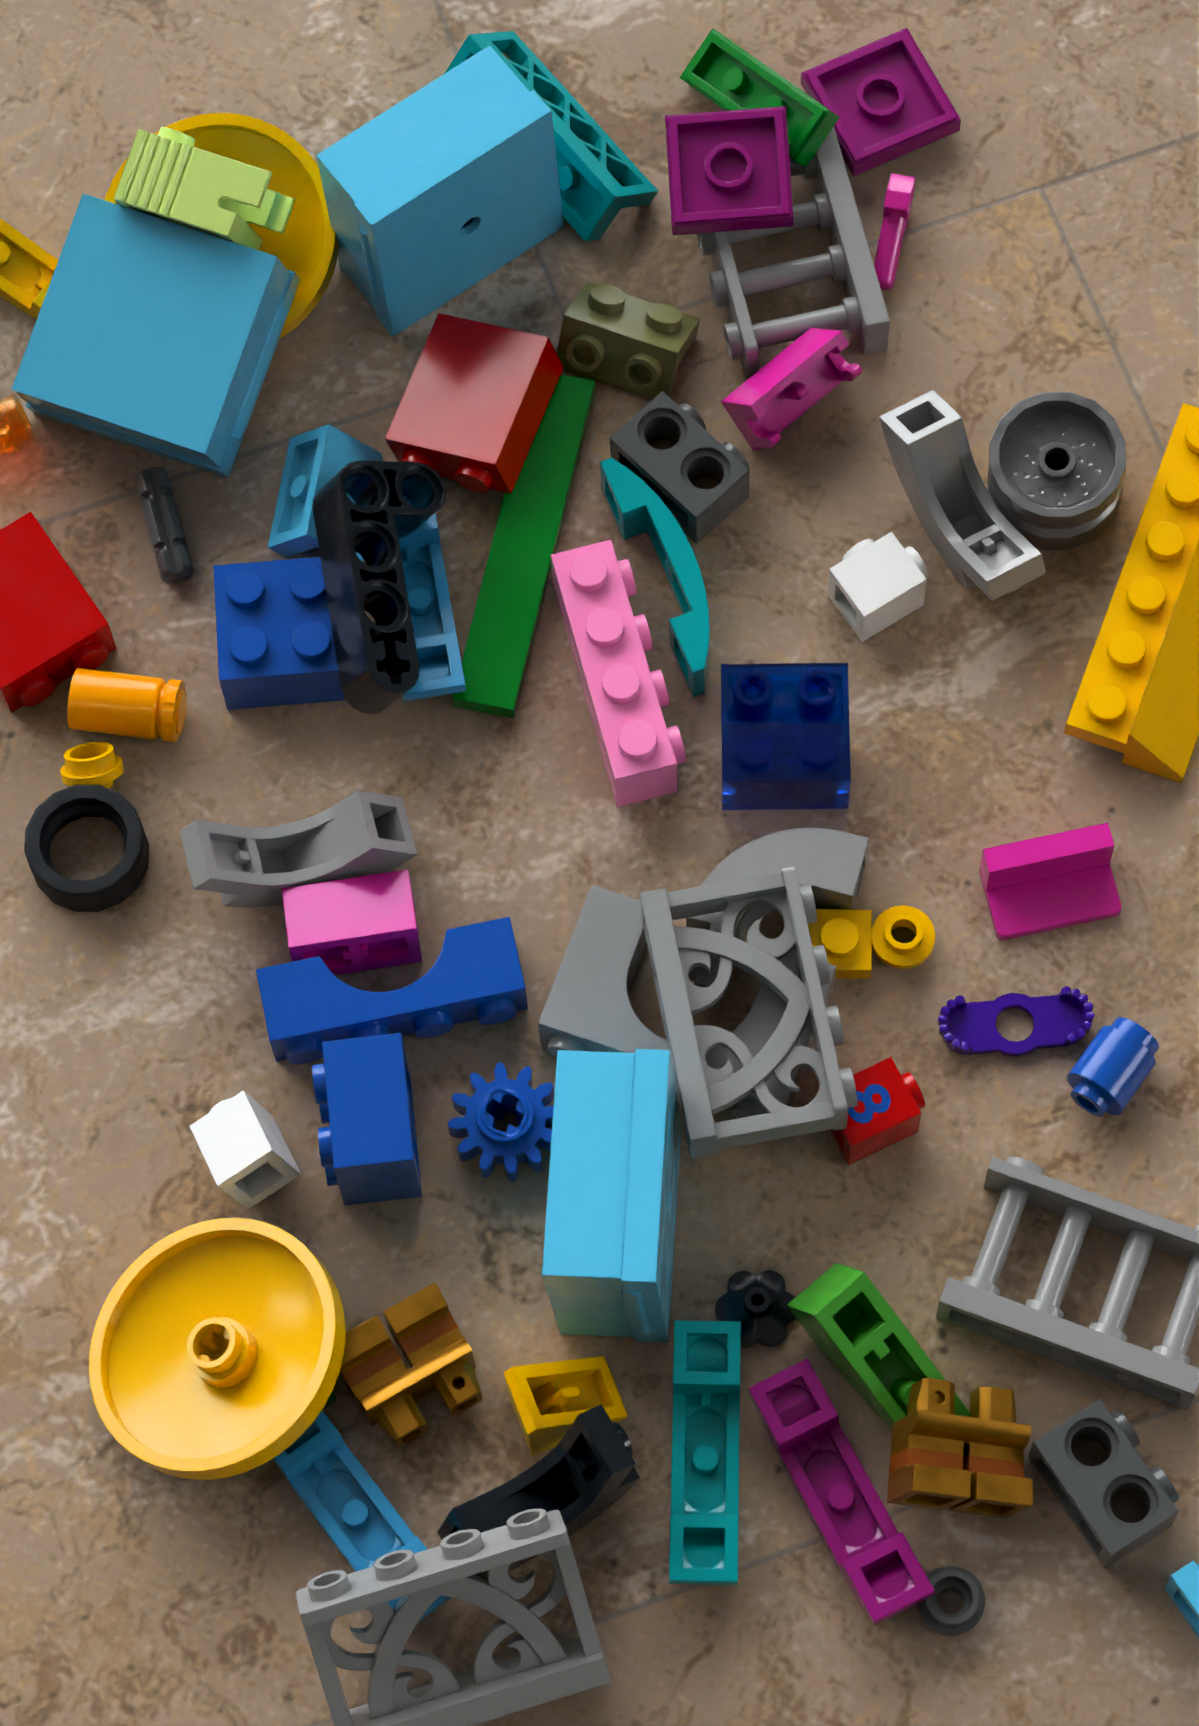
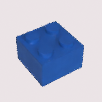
[213,557,346,710]
[312,1033,422,1205]

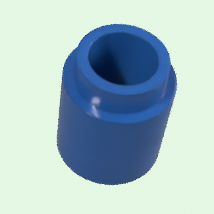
[1067,1017,1159,1117]

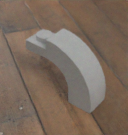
[879,390,1046,601]
[179,790,417,907]
[686,827,869,1010]

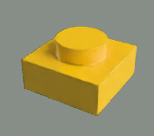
[808,909,872,979]

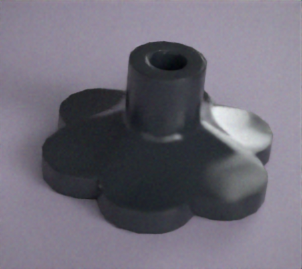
[715,1270,796,1348]

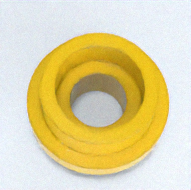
[60,742,124,789]
[871,905,935,969]

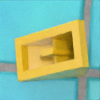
[504,1356,628,1456]

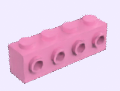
[551,540,686,807]

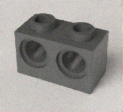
[610,391,750,544]
[1028,1399,1179,1569]

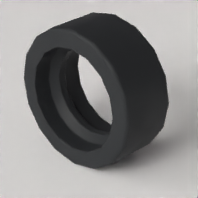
[24,785,149,912]

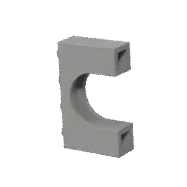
[538,885,836,1119]

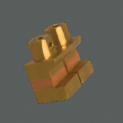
[339,1282,483,1447]
[887,1378,1033,1518]

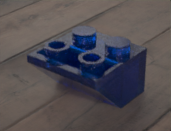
[721,663,851,810]

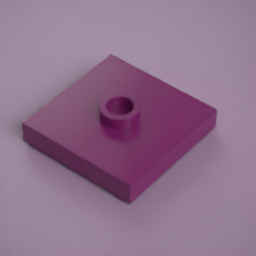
[801,28,961,177]
[665,106,794,236]

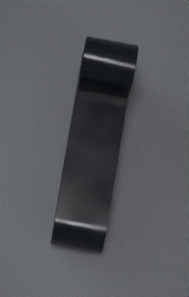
[313,461,446,714]

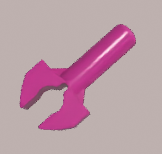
[874,173,915,290]

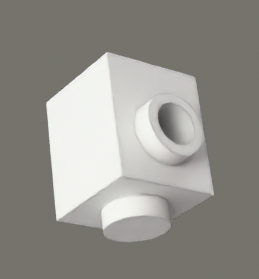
[827,532,929,642]
[190,1090,301,1210]

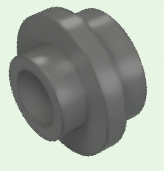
[917,1566,985,1636]

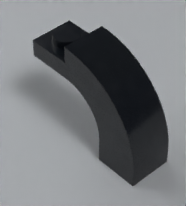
[437,1404,640,1580]

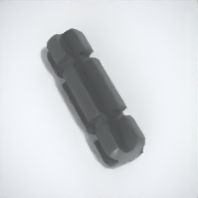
[135,467,194,584]

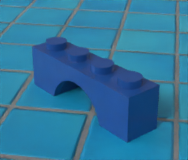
[256,917,528,1064]

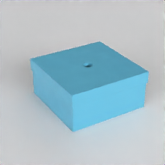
[316,45,564,337]
[11,193,300,478]
[542,1049,682,1343]

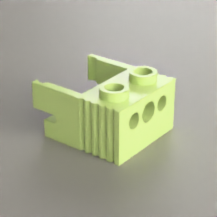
[114,127,296,250]

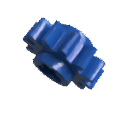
[448,1062,554,1182]

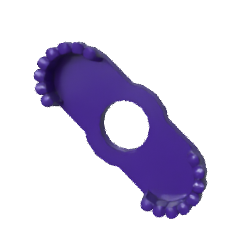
[938,986,1094,1057]

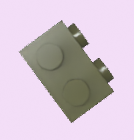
[557,281,700,399]

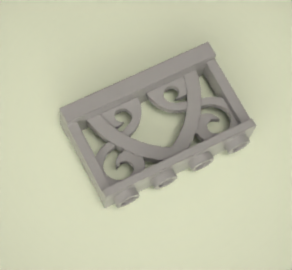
[640,866,858,1159]
[296,1508,611,1726]

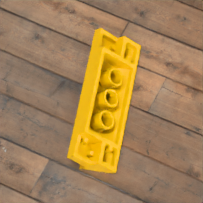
[1064,403,1199,783]

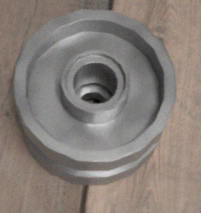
[987,392,1126,550]

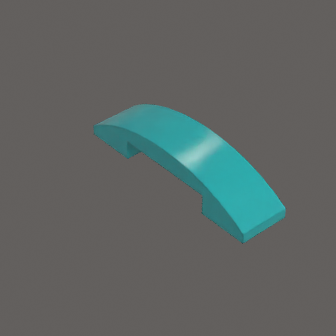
[600,458,710,697]
[669,1320,741,1586]

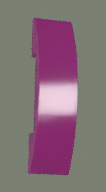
[748,1358,935,1625]

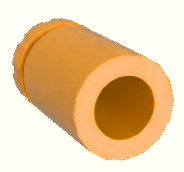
[67,668,187,743]

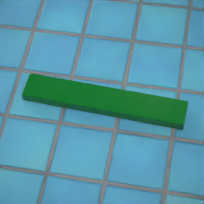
[452,374,596,718]

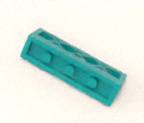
[444,31,659,242]

